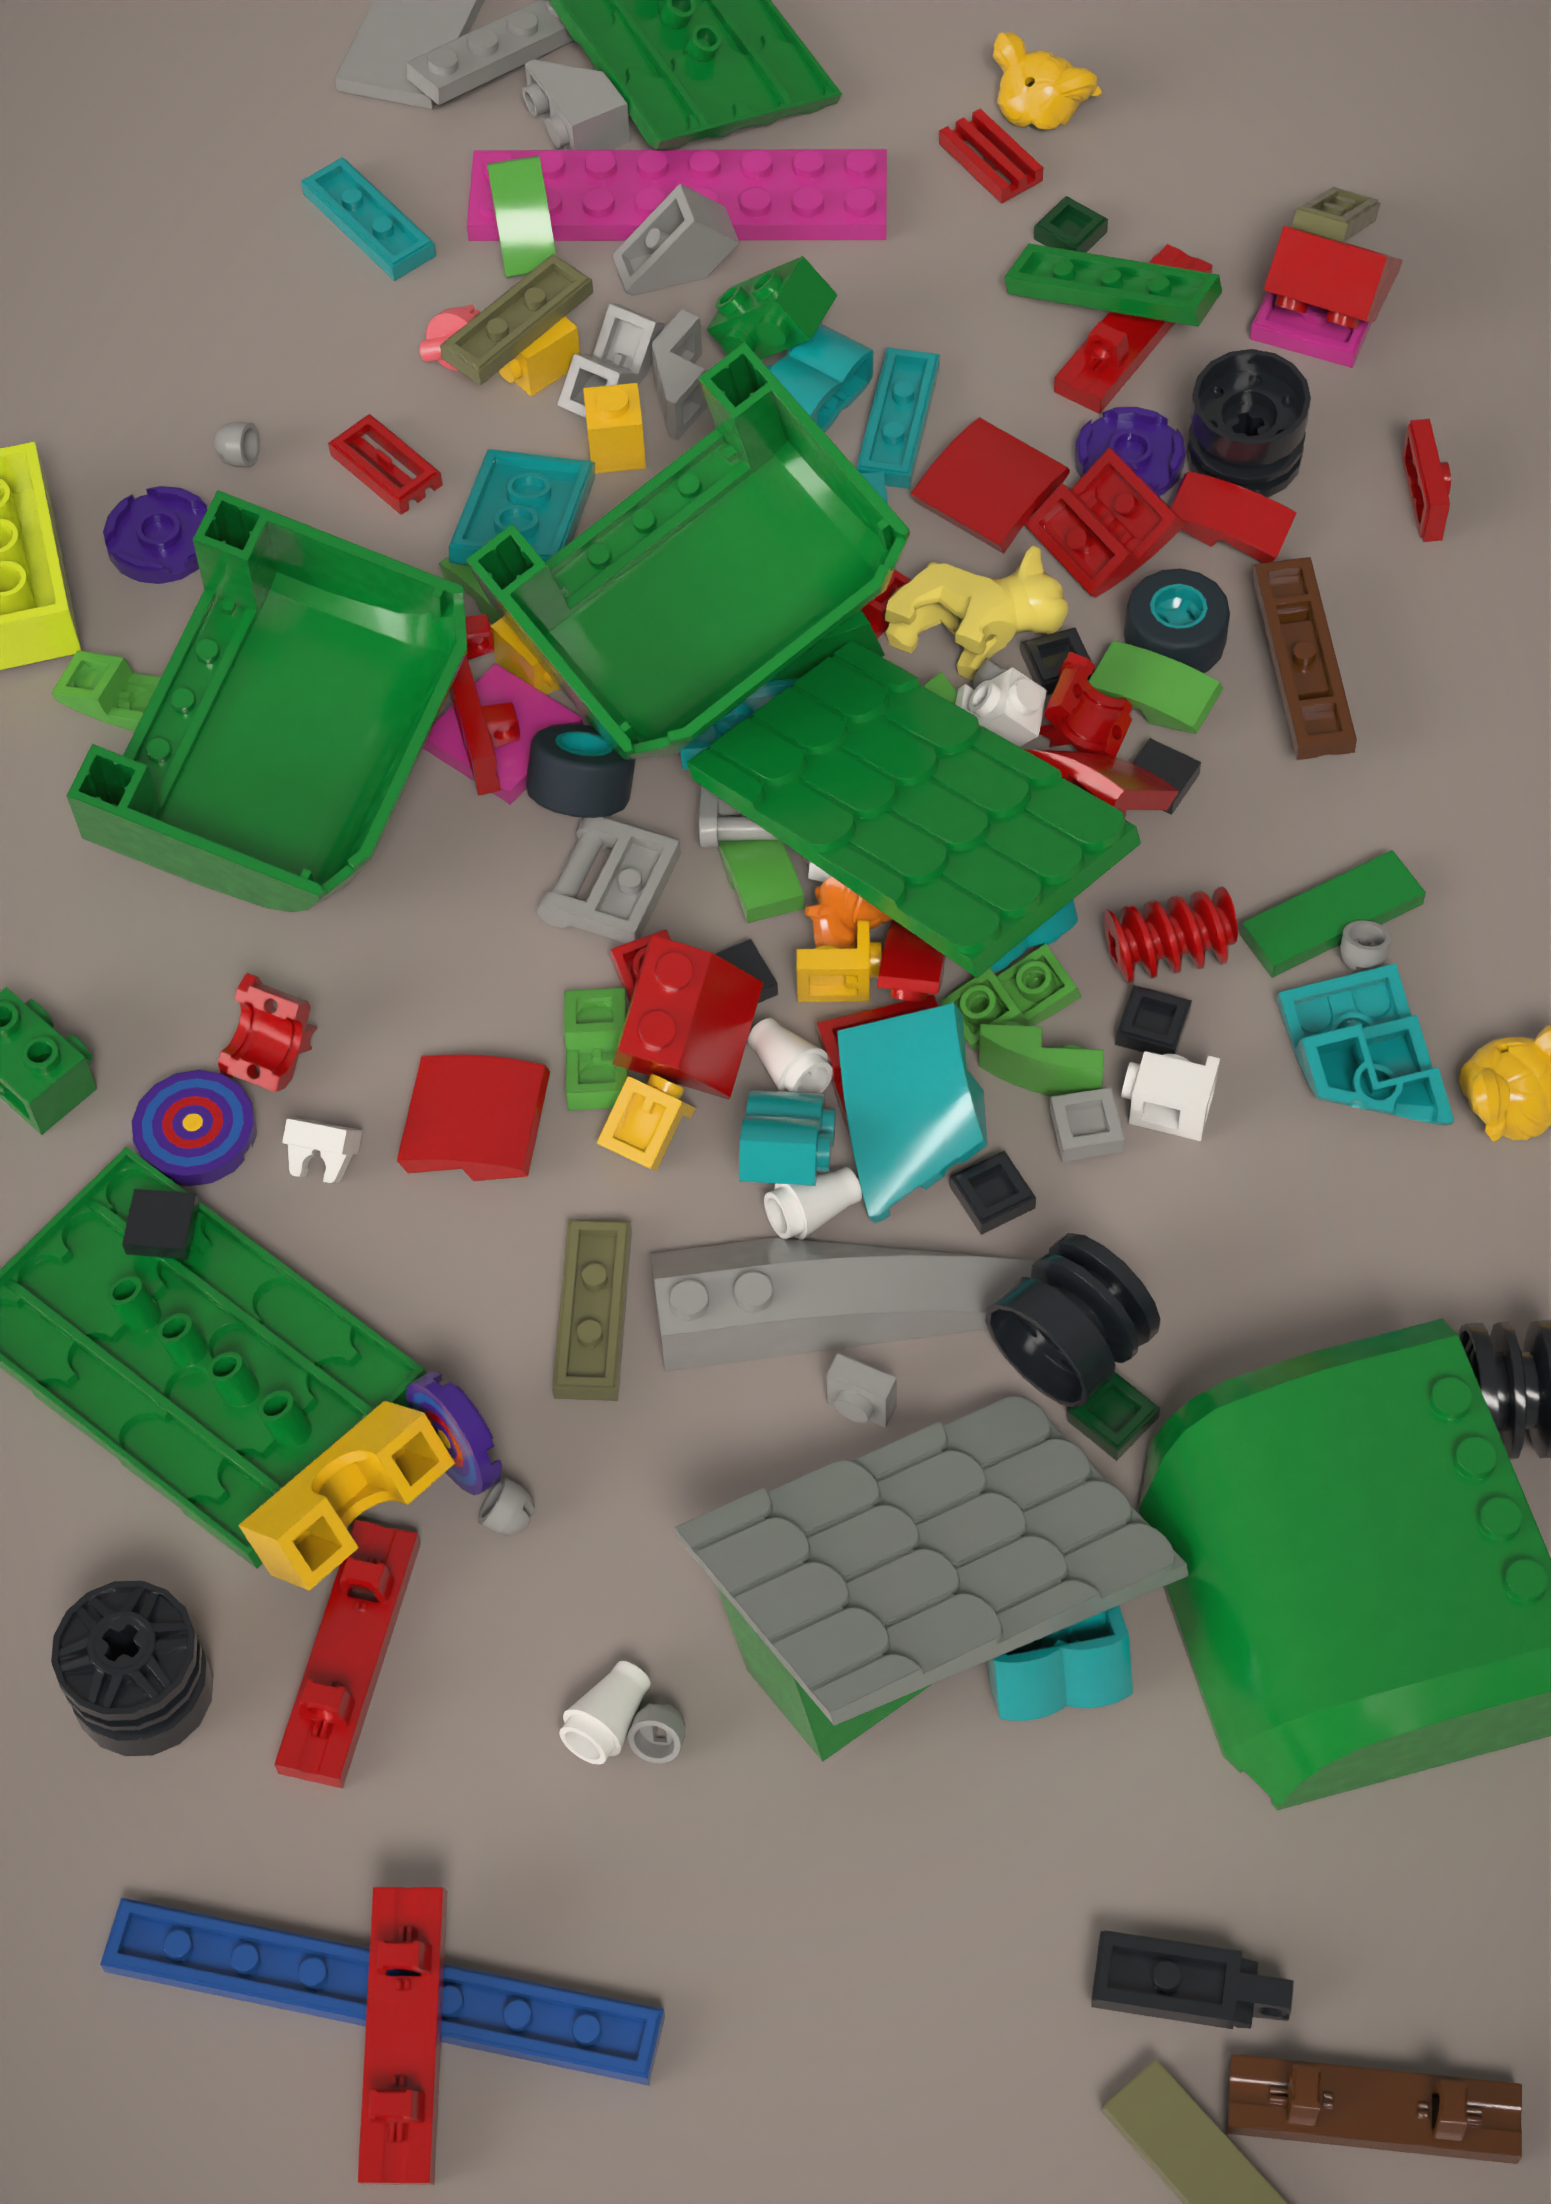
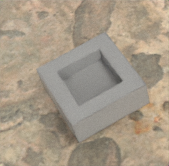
[1050,1087,1125,1162]
[826,1353,897,1428]

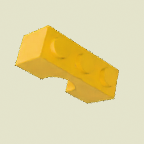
[238,1401,455,1591]

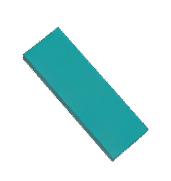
[301,157,436,281]
[856,347,940,489]

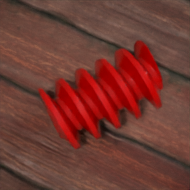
[1103,886,1238,983]

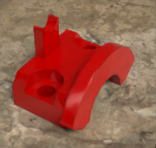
[1039,652,1133,757]
[218,973,317,1092]

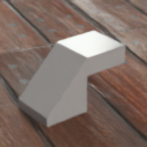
[557,303,665,418]
[652,309,708,441]

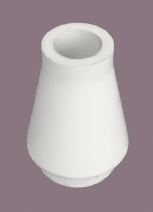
[748,1018,832,1094]
[764,1167,862,1240]
[559,1661,651,1765]

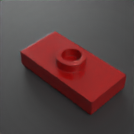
[1402,419,1451,542]

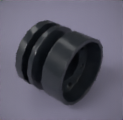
[1187,349,1311,498]
[985,1233,1161,1408]
[1458,1320,1551,1460]
[51,1580,214,1756]

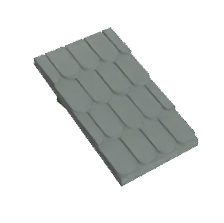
[674,1396,1189,1762]

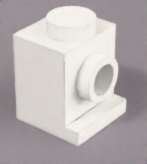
[955,667,1047,747]
[1121,1051,1220,1141]

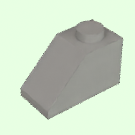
[612,184,740,295]

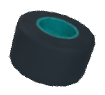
[1124,569,1230,673]
[526,724,636,818]

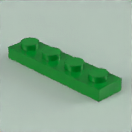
[1004,243,1222,327]

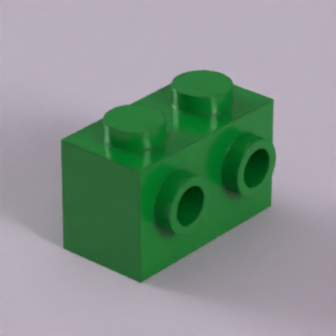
[706,256,838,360]
[0,987,97,1135]

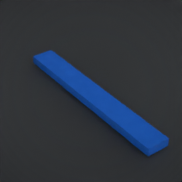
[100,1898,665,2086]

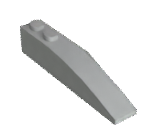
[650,1238,1034,1371]

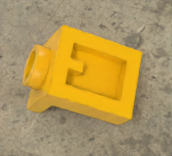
[796,920,882,1002]
[597,1073,696,1171]

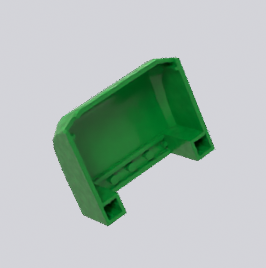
[466,342,910,760]
[66,490,467,912]
[1138,1318,1551,1810]

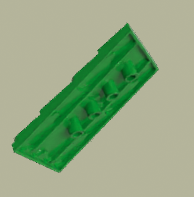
[549,0,842,150]
[686,640,1141,978]
[0,1147,427,1569]

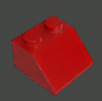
[1263,226,1403,329]
[612,934,763,1100]

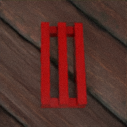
[939,108,1044,203]
[328,414,443,515]

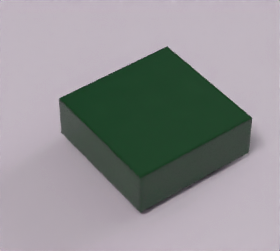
[1034,196,1108,253]
[1067,1372,1160,1461]

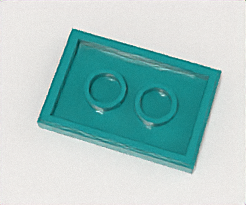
[448,449,595,565]

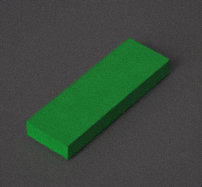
[1240,850,1426,978]

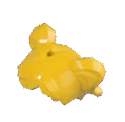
[992,32,1103,130]
[1459,1025,1551,1142]

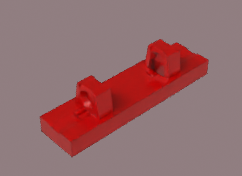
[1054,244,1213,414]
[444,578,520,796]
[274,1520,421,1789]
[358,1887,448,2185]

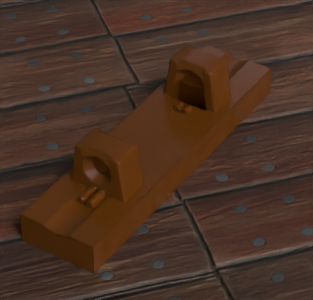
[1253,557,1357,760]
[1226,2054,1522,2164]

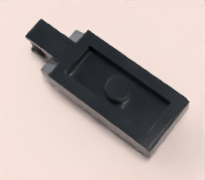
[1091,1930,1294,2029]

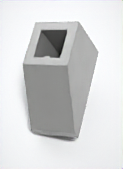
[522,59,630,150]

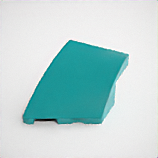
[1276,963,1455,1126]
[837,1003,988,1223]

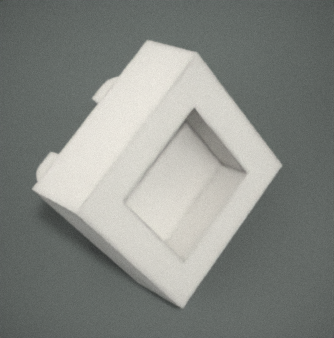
[282,1119,362,1183]

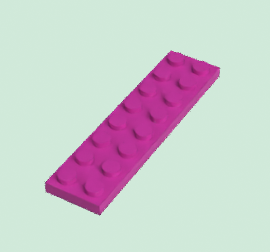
[467,149,887,241]

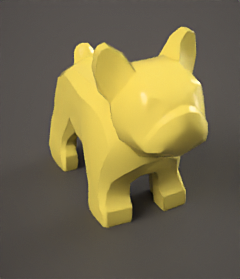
[885,546,1069,681]

